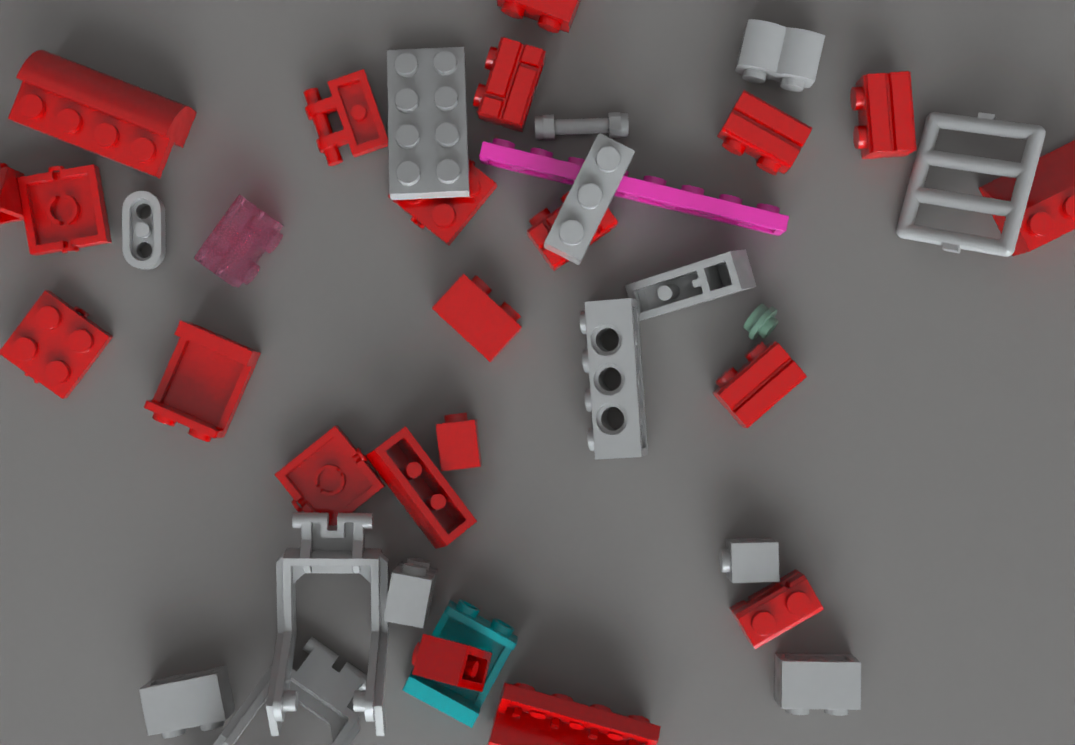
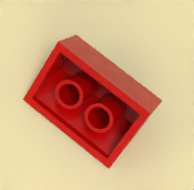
[979,140,1075,256]

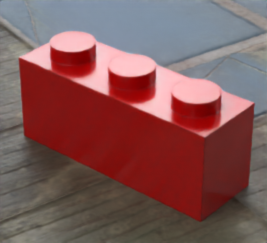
[366,426,477,549]

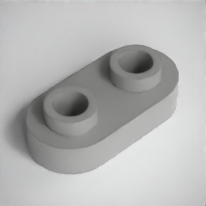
[122,191,166,270]

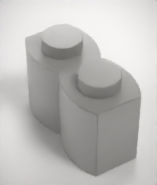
[735,19,825,92]

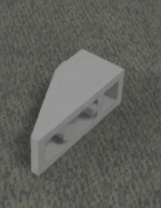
[625,249,757,321]

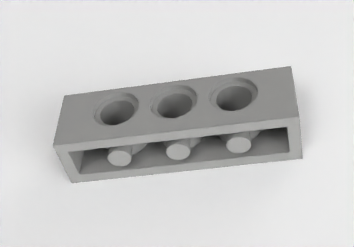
[580,298,648,459]

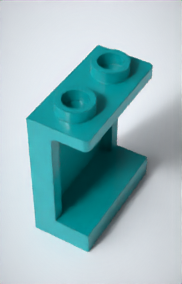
[402,599,518,728]

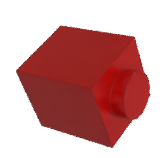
[436,412,482,471]

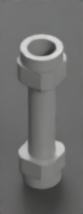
[535,112,629,141]

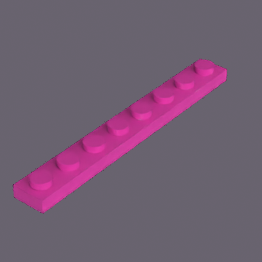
[479,138,789,236]

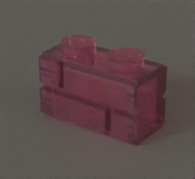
[194,194,284,288]

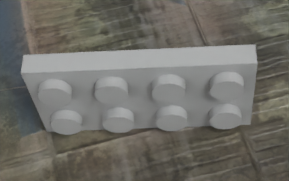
[387,47,470,200]

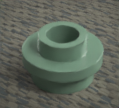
[743,303,779,341]

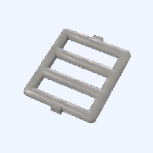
[896,112,1046,257]

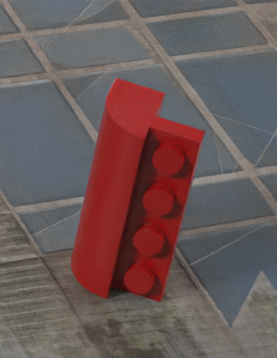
[8,50,197,178]
[487,682,661,745]

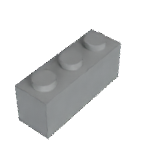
[544,133,635,265]

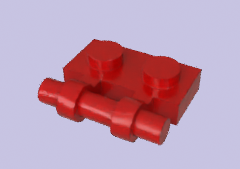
[303,69,388,166]

